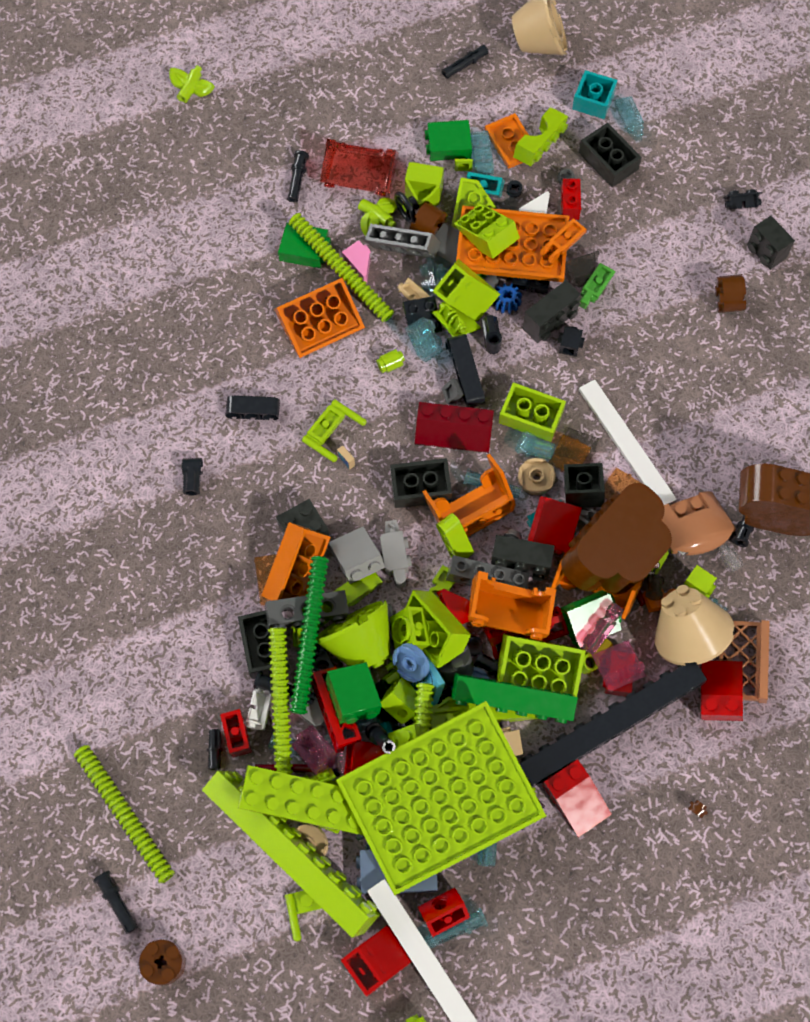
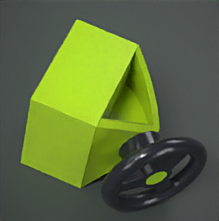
[394,162,444,224]

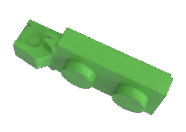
[579,263,616,309]

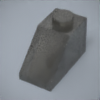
[565,251,600,287]

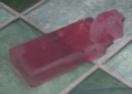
[581,602,624,655]

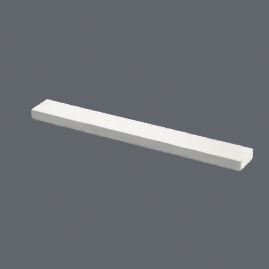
[579,380,677,505]
[367,879,478,1022]

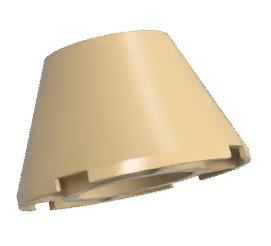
[512,0,567,55]

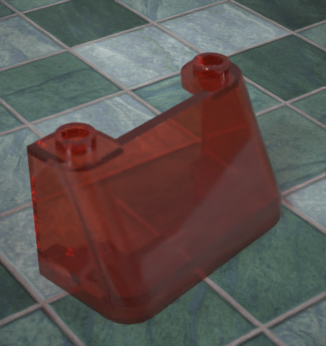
[320,139,399,197]

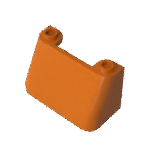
[468,571,556,641]

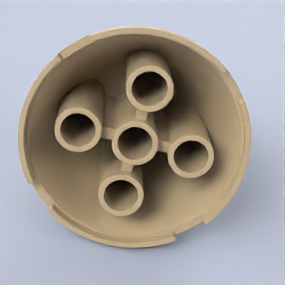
[655,585,735,666]

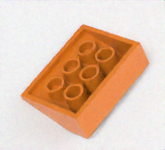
[274,278,365,358]

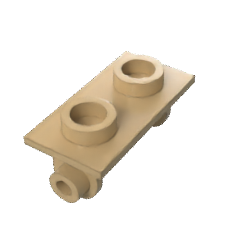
[397,277,431,300]

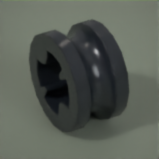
[507,180,522,198]

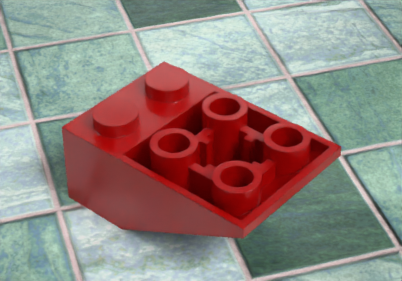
[341,925,412,997]

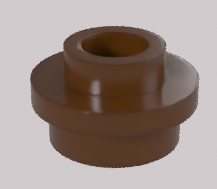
[688,800,708,818]

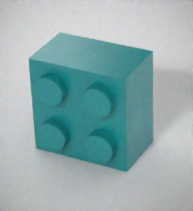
[572,70,618,120]

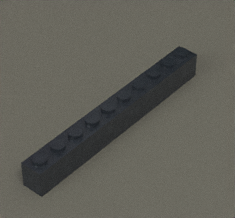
[520,662,707,787]

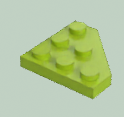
[452,177,497,230]

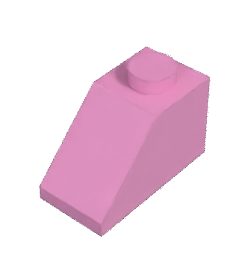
[342,240,371,282]

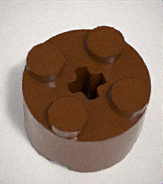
[409,201,448,236]
[715,274,746,313]
[139,939,186,986]

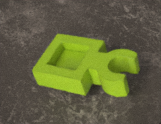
[429,565,455,600]

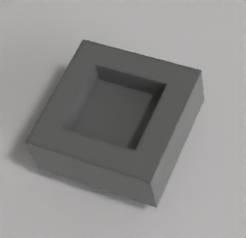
[441,378,464,404]

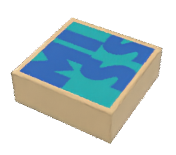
[337,446,355,469]

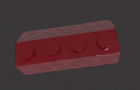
[414,402,494,453]

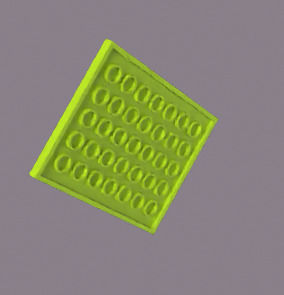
[336,701,546,896]

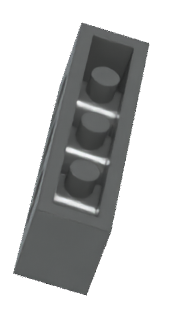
[365,223,441,259]
[446,555,530,589]
[264,590,349,629]

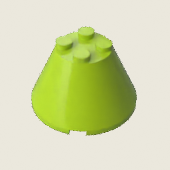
[316,600,392,668]

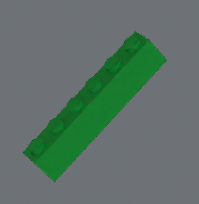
[451,673,578,724]

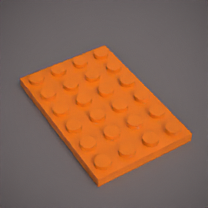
[456,206,569,282]

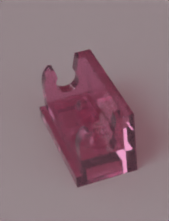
[292,725,337,775]

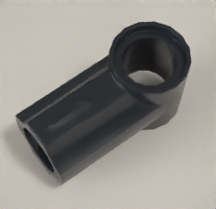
[481,315,502,354]
[182,458,203,496]

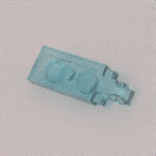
[615,96,644,141]

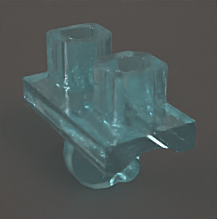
[419,258,449,292]

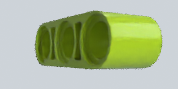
[436,513,474,559]

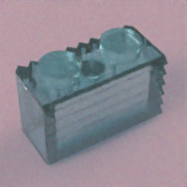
[405,317,443,362]

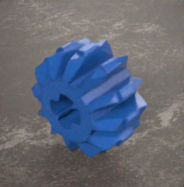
[492,283,522,315]

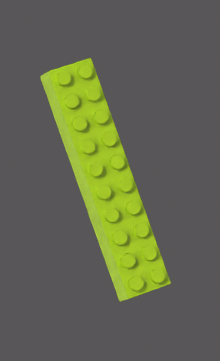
[202,770,380,938]

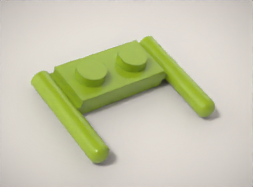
[302,399,367,462]
[285,890,322,942]

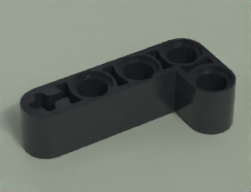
[445,334,485,407]

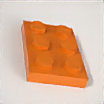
[484,113,529,169]

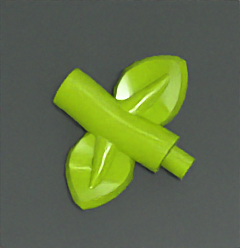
[169,65,215,103]
[358,198,397,236]

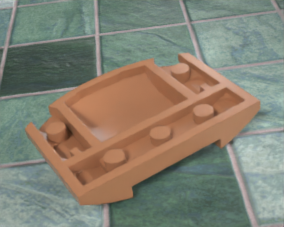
[661,491,736,555]

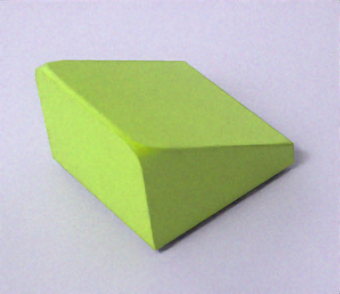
[455,159,473,171]

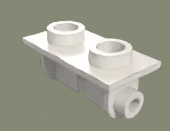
[246,688,272,730]

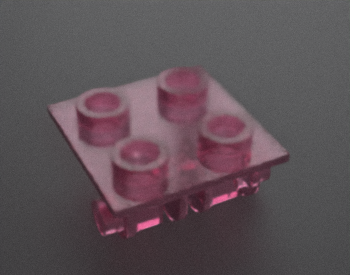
[592,640,646,692]

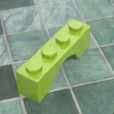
[513,107,568,167]

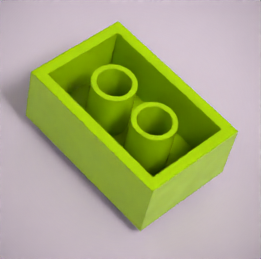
[499,382,566,442]

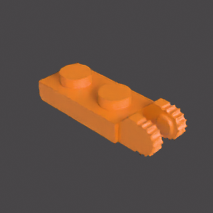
[540,218,587,263]

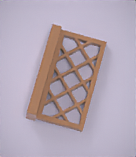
[719,620,770,704]

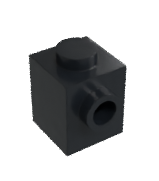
[557,326,585,357]

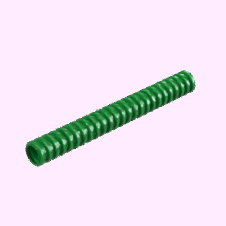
[289,556,329,714]

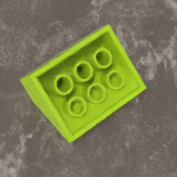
[497,634,586,696]

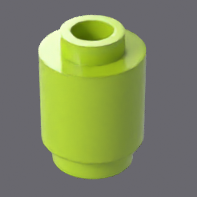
[376,349,405,373]

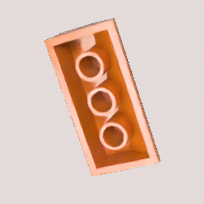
[261,522,331,601]

